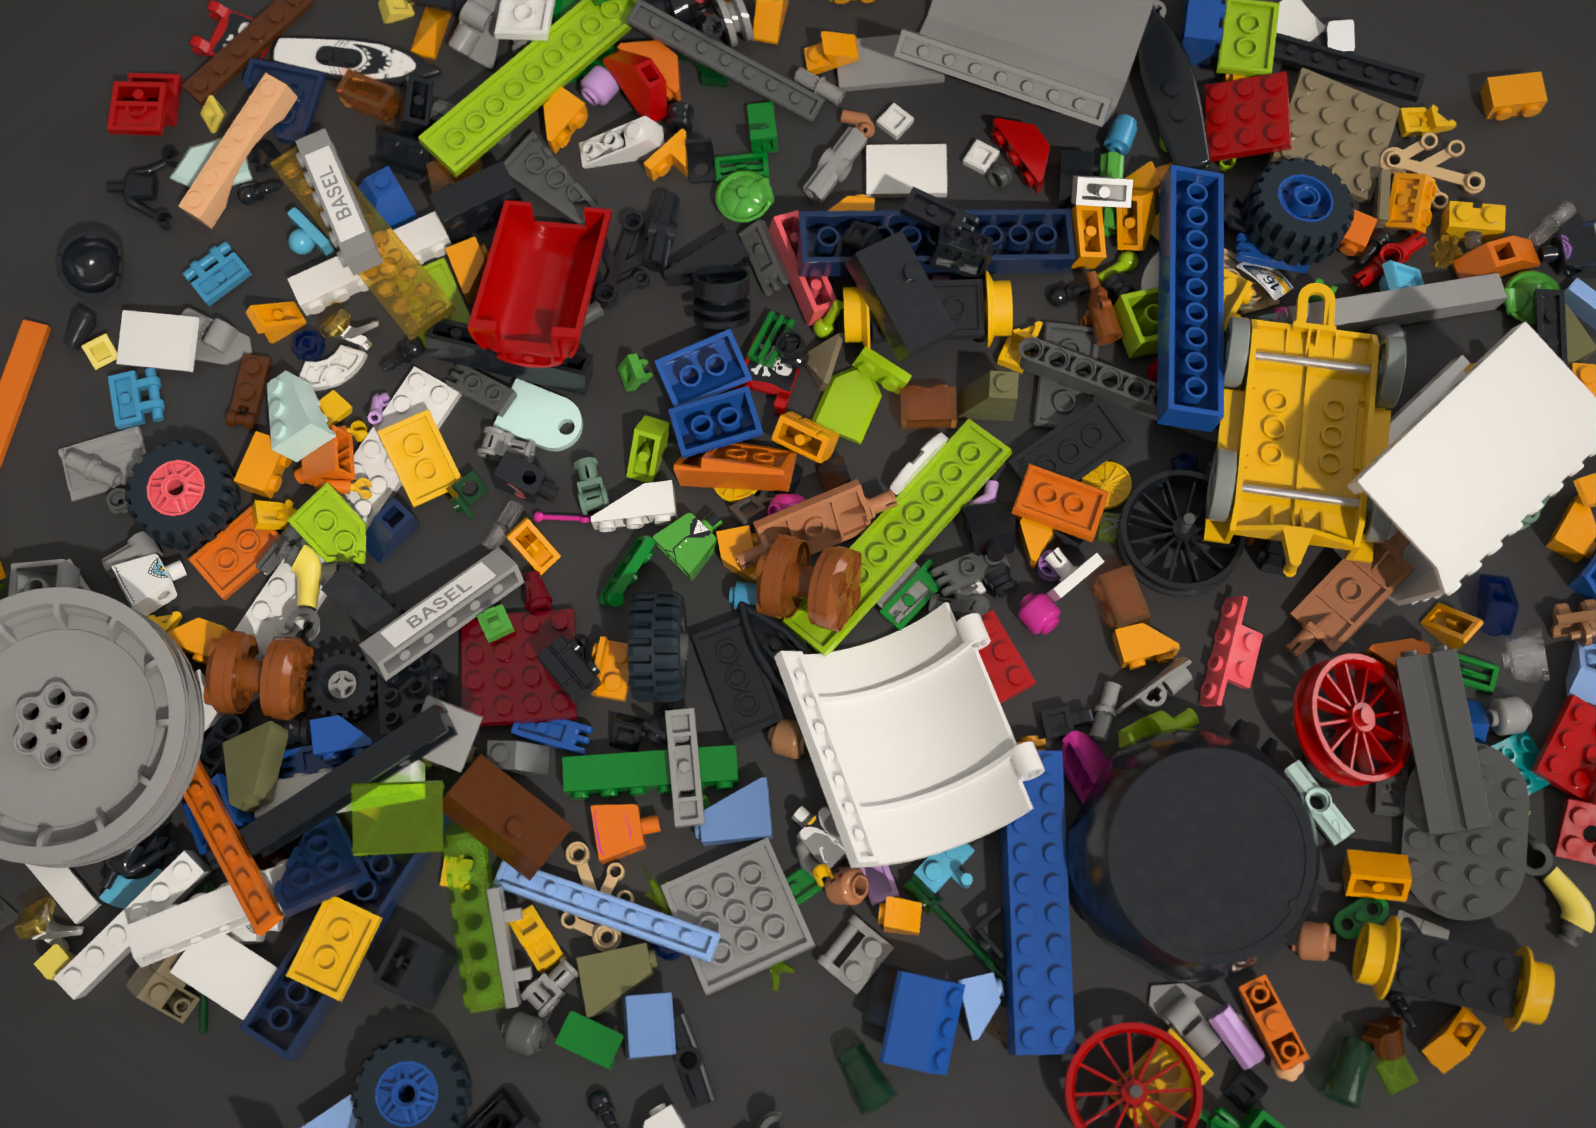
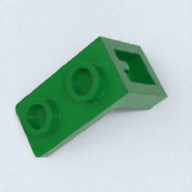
[747,102,779,153]

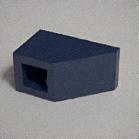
[366,497,420,564]

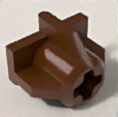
[1362,1014,1405,1061]

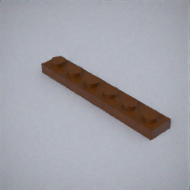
[182,0,315,107]

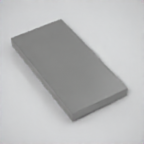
[837,31,945,92]

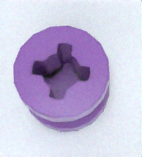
[1037,550,1061,583]

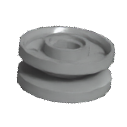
[712,0,754,48]

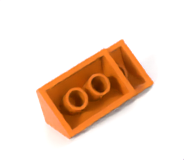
[674,442,797,492]

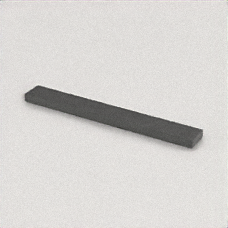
[626,0,825,124]

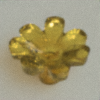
[1430,232,1463,269]

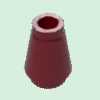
[524,571,553,614]

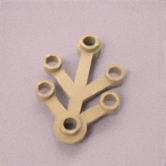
[1380,133,1485,210]
[561,842,635,952]

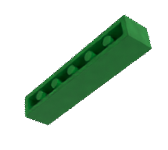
[562,745,740,800]

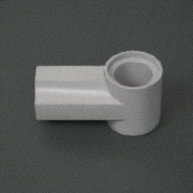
[102,531,163,581]

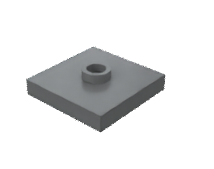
[420,695,483,772]

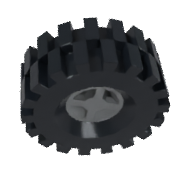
[305,649,379,723]

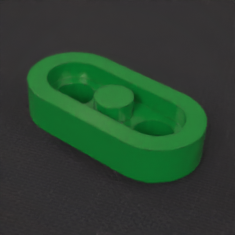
[1331,897,1389,940]

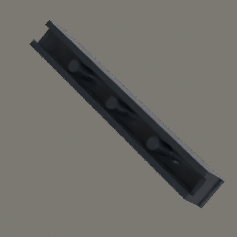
[239,705,458,858]

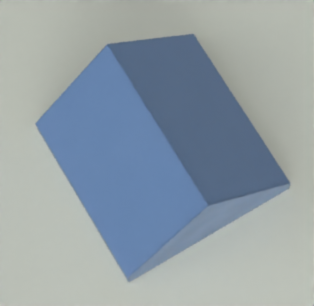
[622,993,676,1060]

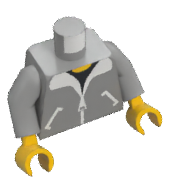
[792,806,847,887]

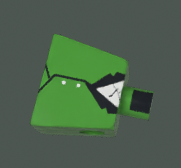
[653,511,723,581]

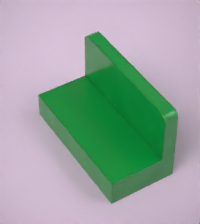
[555,1011,624,1071]

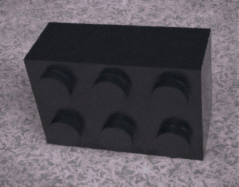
[429,161,521,244]

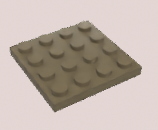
[1268,67,1400,205]

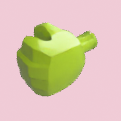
[1118,708,1199,749]

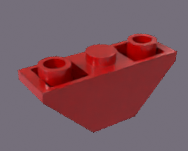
[602,50,667,123]
[991,118,1050,194]

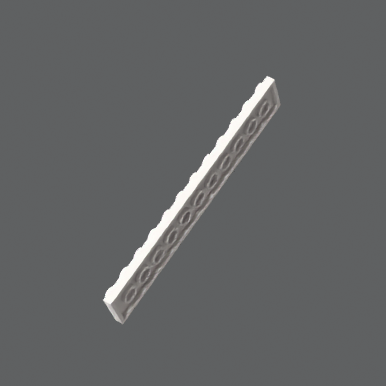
[234,366,461,658]

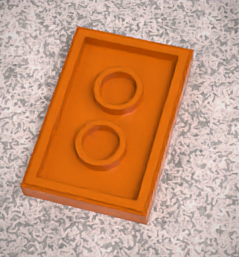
[1011,464,1109,542]
[188,505,280,601]

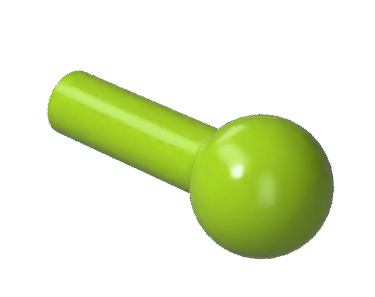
[1097,250,1139,285]
[813,300,844,339]

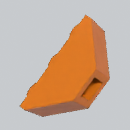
[617,40,682,103]
[1451,236,1541,279]
[1238,974,1310,1072]

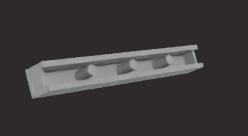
[1282,273,1508,332]

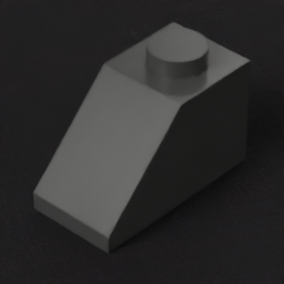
[487,740,551,776]

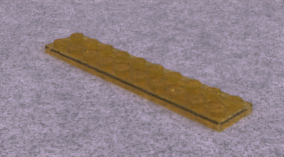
[270,146,456,341]

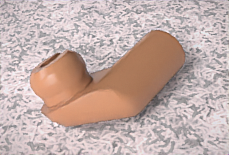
[841,109,875,138]

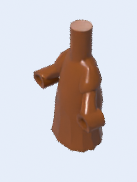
[1080,271,1124,346]

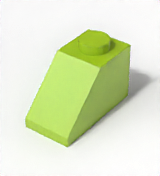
[626,415,671,483]

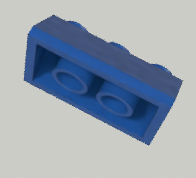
[654,328,753,407]
[668,386,764,458]
[879,970,965,1075]

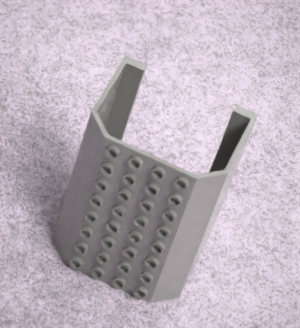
[894,0,1155,127]

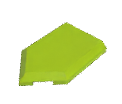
[812,367,882,445]
[287,482,366,564]

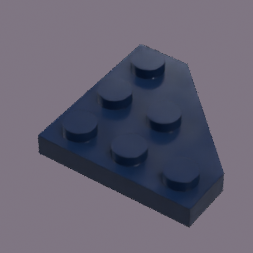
[242,58,326,146]
[273,813,370,918]

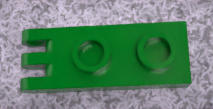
[880,558,945,631]

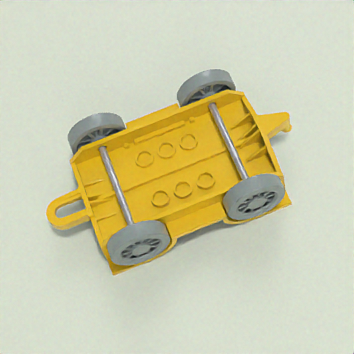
[1203,283,1407,577]

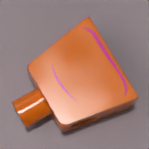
[590,804,661,864]

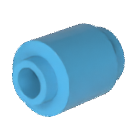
[1104,114,1137,155]
[729,581,757,610]

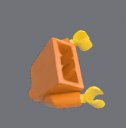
[294,420,373,499]

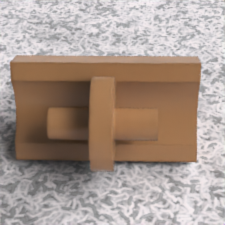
[1550,599,1596,646]

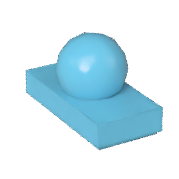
[287,207,335,259]
[1379,260,1424,291]

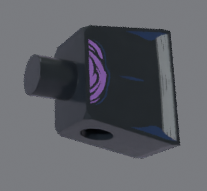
[1538,219,1596,278]

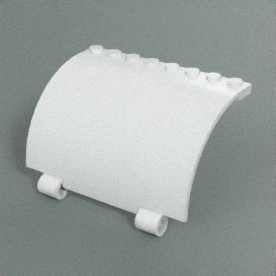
[774,603,1045,868]

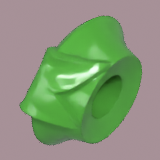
[715,170,775,222]
[1503,270,1561,325]

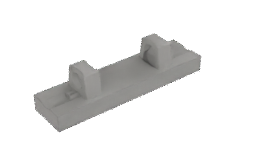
[665,708,705,828]
[487,886,533,1009]

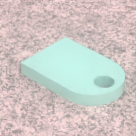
[493,379,583,452]

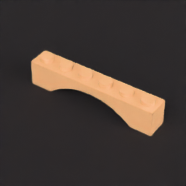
[178,73,298,229]

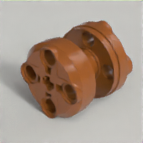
[756,534,862,632]
[203,630,314,721]

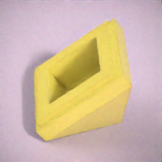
[200,95,227,133]

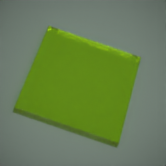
[350,780,444,856]

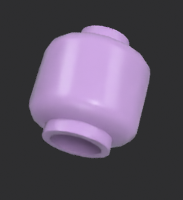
[581,66,620,106]

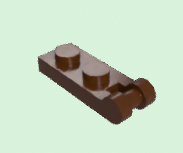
[226,354,272,430]

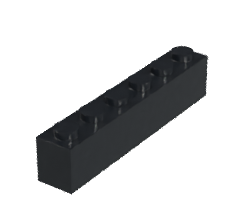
[425,316,593,395]

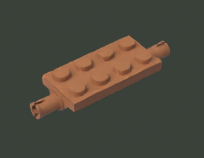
[735,479,898,571]
[1285,530,1414,659]

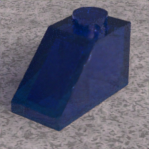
[1477,574,1519,636]

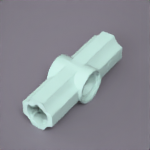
[1285,760,1355,847]

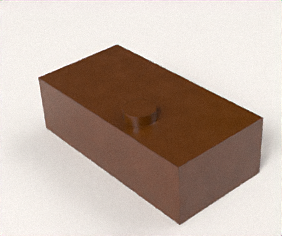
[438,754,573,881]

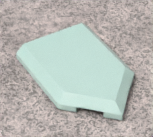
[170,137,253,187]

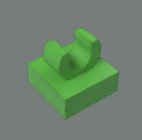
[617,353,653,392]
[476,604,515,643]

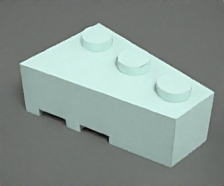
[267,371,336,462]

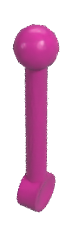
[533,511,591,523]

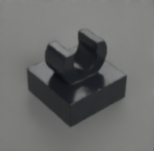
[248,140,285,173]

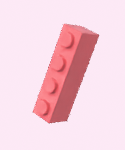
[769,210,837,326]

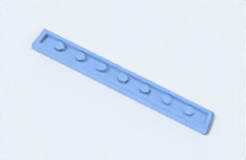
[492,860,721,964]

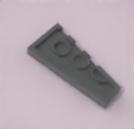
[503,131,599,225]

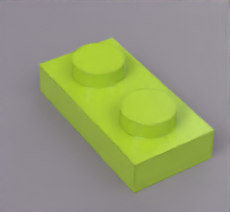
[852,346,912,395]

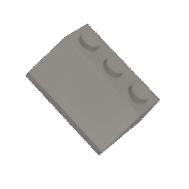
[8,559,80,597]

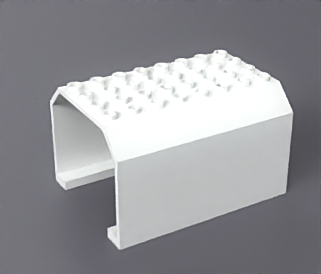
[1333,322,1596,606]

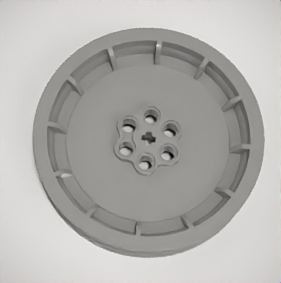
[0,587,204,868]

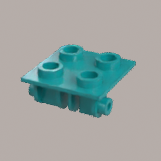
[1491,730,1550,795]

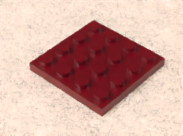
[461,609,578,727]

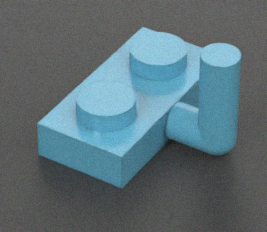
[913,844,975,894]

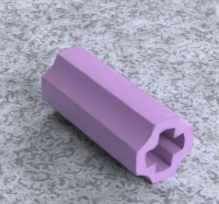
[1208,1003,1265,1070]

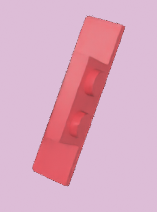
[1199,596,1263,707]

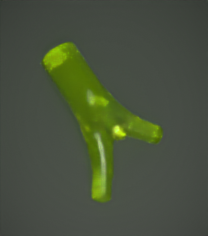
[644,878,673,917]
[770,962,795,992]

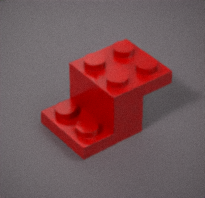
[107,73,183,136]

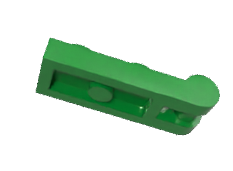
[599,536,656,607]

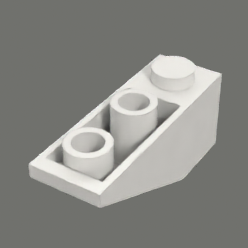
[579,116,665,169]
[591,480,678,532]

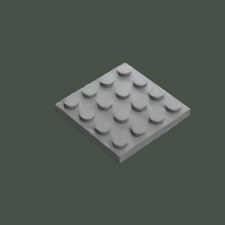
[661,837,816,996]

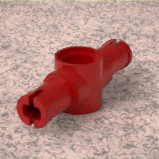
[1351,230,1427,290]

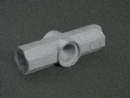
[803,127,868,203]

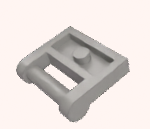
[815,914,894,995]

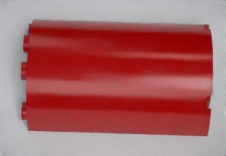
[467,200,612,368]

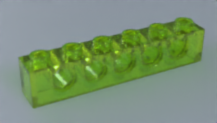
[443,832,506,1014]

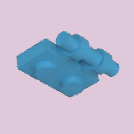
[182,241,252,306]
[108,368,165,430]

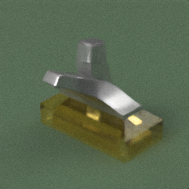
[316,309,379,351]
[14,895,84,950]

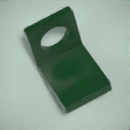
[446,469,489,519]

